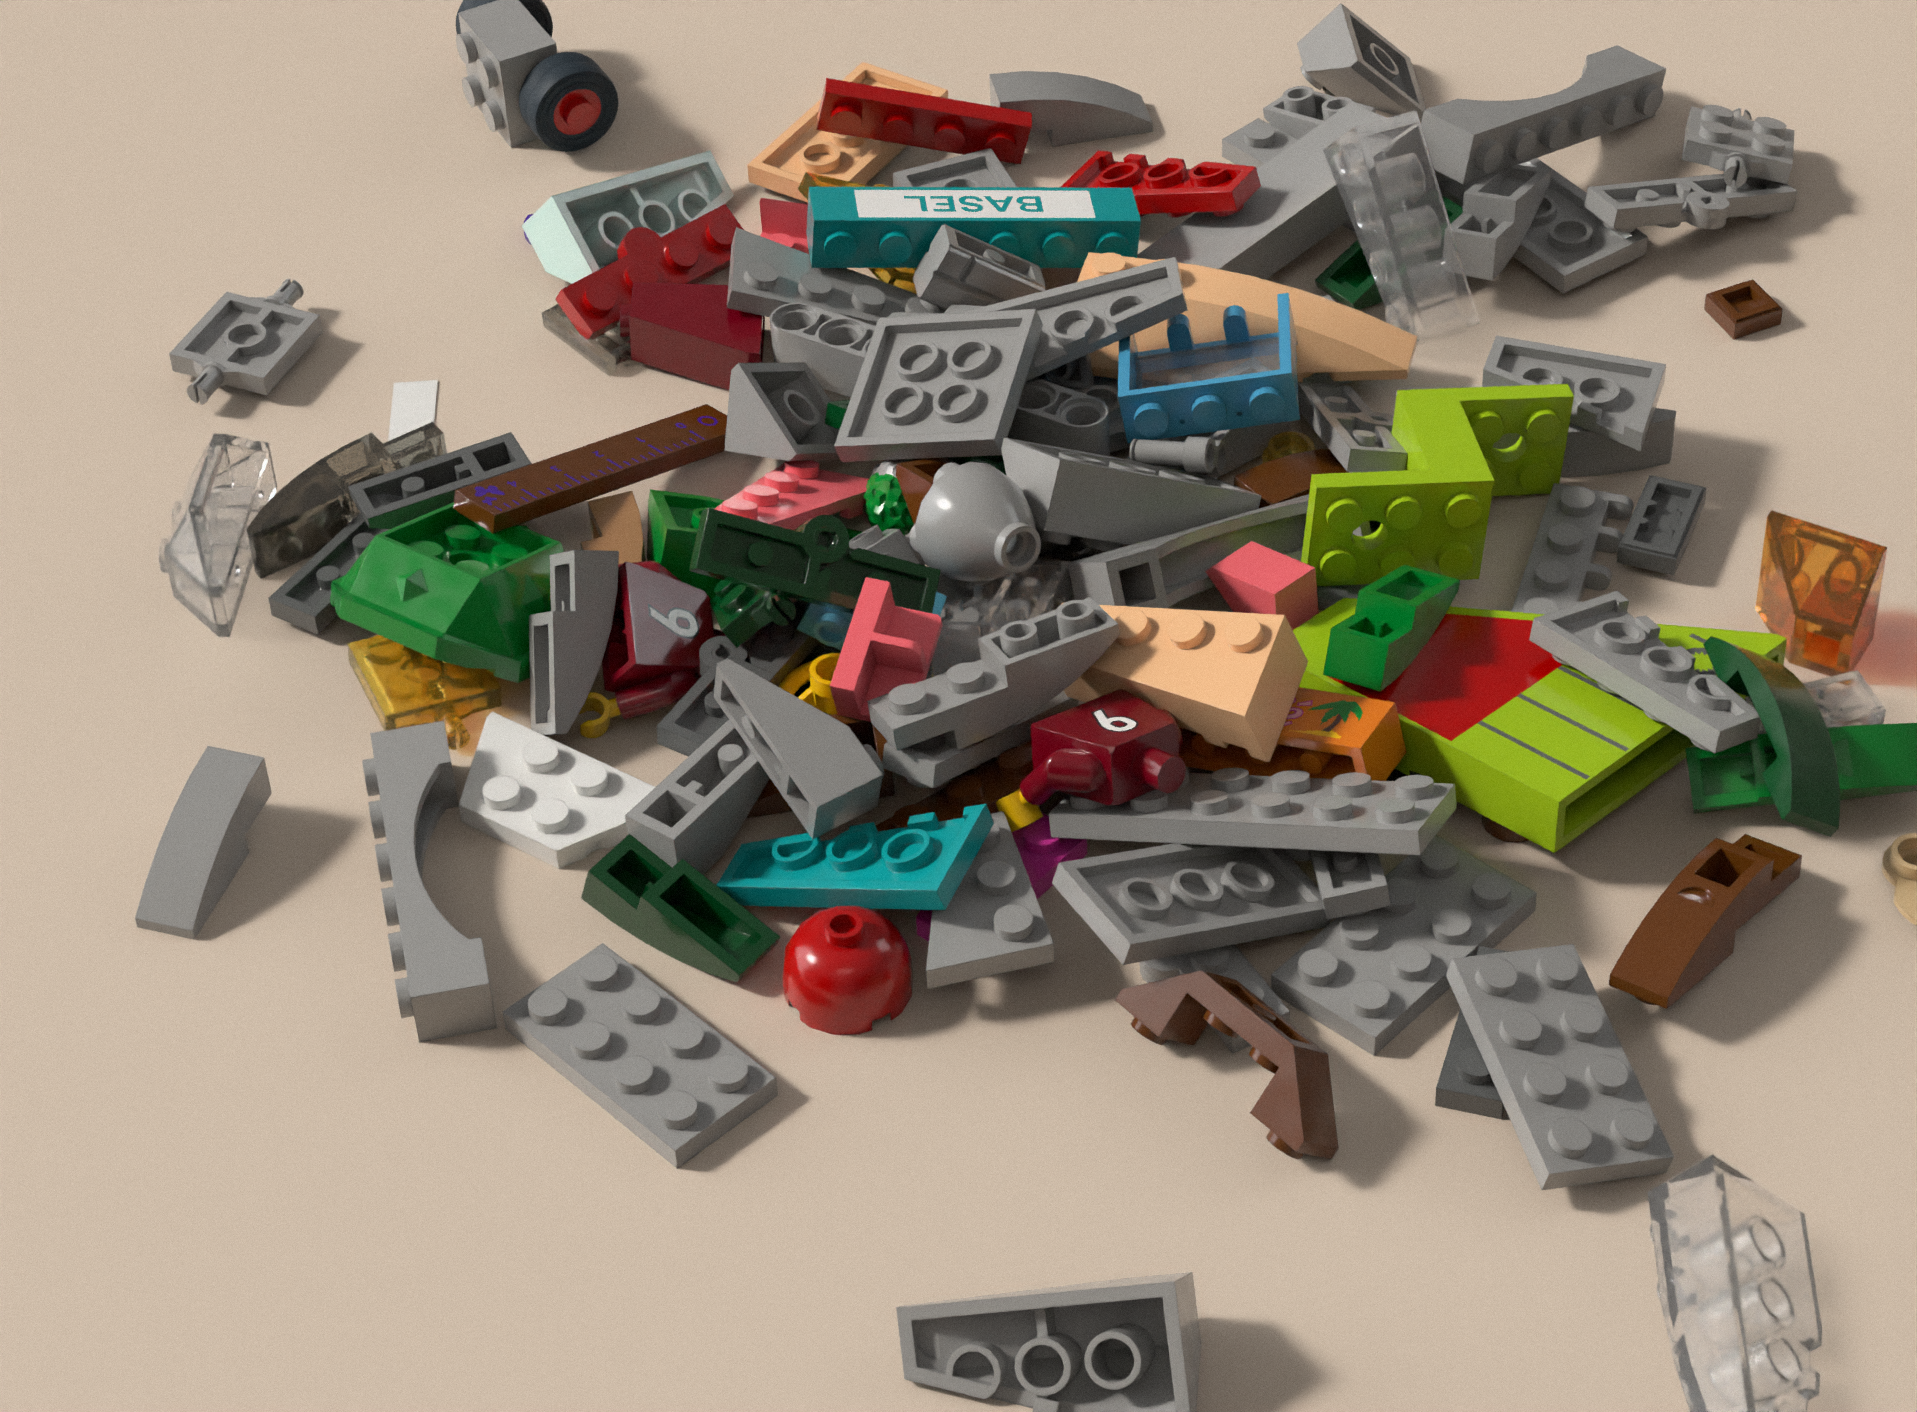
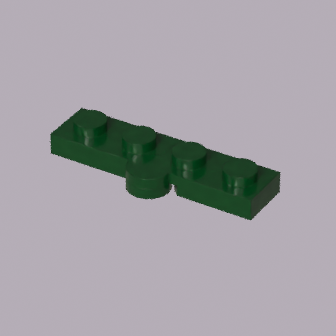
[689,508,941,614]

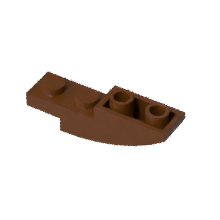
[1609,834,1802,1009]

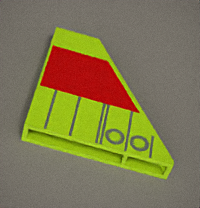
[1293,597,1787,853]

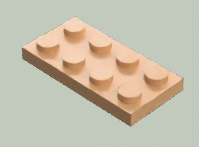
[747,62,948,203]

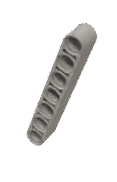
[770,302,1110,456]

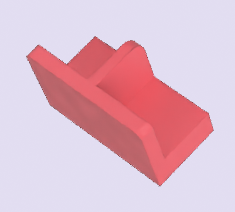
[830,577,943,722]

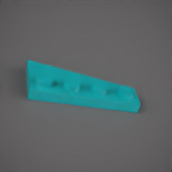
[716,804,994,910]

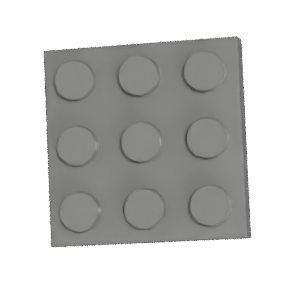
[834,309,1043,462]

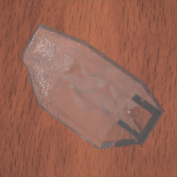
[159,433,277,637]

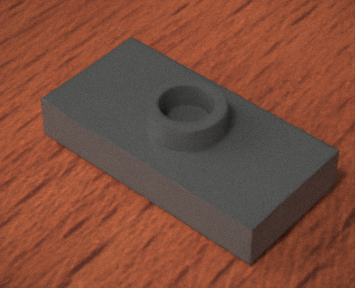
[1617,475,1707,575]

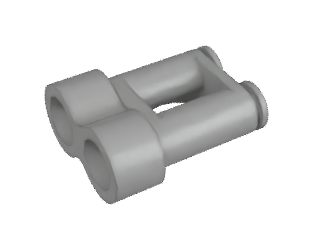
[1130,436,1227,475]

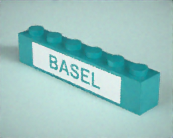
[806,187,1141,268]

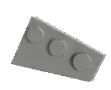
[1482,336,1666,451]

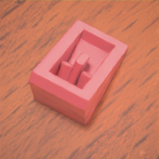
[1206,541,1319,630]

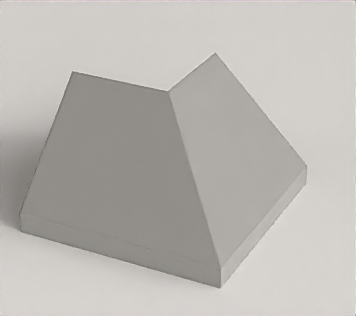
[724,362,840,461]

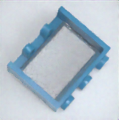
[1118,293,1300,443]

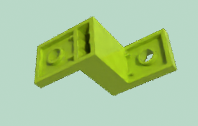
[1301,384,1574,586]

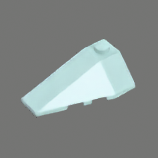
[522,151,734,284]

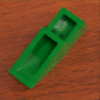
[1323,564,1460,691]

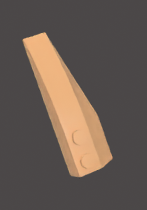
[1077,252,1417,385]

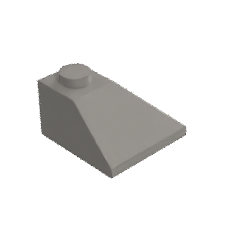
[1297,3,1426,122]

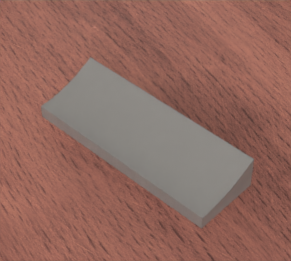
[1137,101,1424,280]

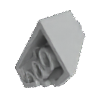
[896,1272,1201,1412]

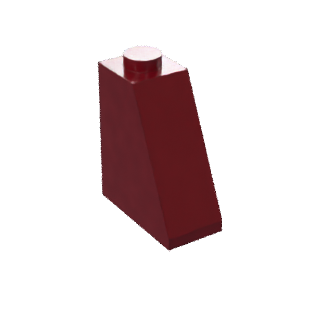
[620,282,765,390]

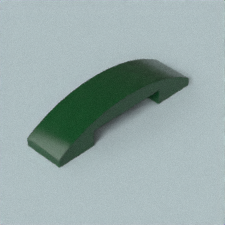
[1703,636,1840,837]

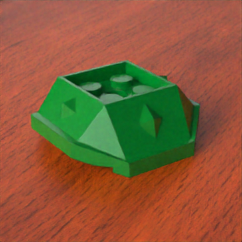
[330,502,566,683]

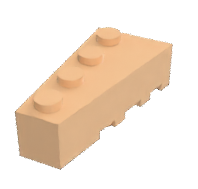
[1062,603,1308,762]

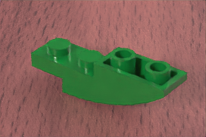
[1685,723,1917,814]

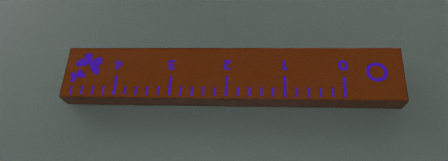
[453,404,727,534]

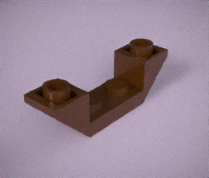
[1115,970,1339,1159]

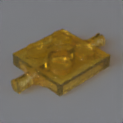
[347,635,502,750]

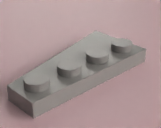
[1529,591,1761,753]

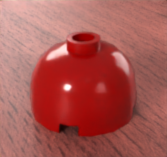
[783,906,913,1035]

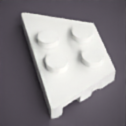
[459,711,655,869]

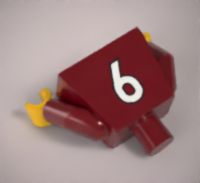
[579,561,726,738]
[996,689,1186,832]

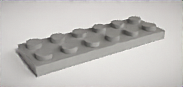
[1049,767,1457,855]

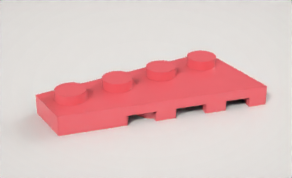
[714,460,869,530]

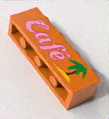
[1179,687,1407,781]

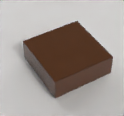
[1704,279,1783,340]

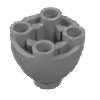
[909,462,1041,583]

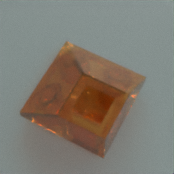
[1755,510,1887,682]

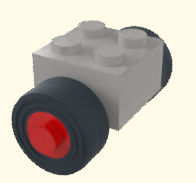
[456,0,619,152]

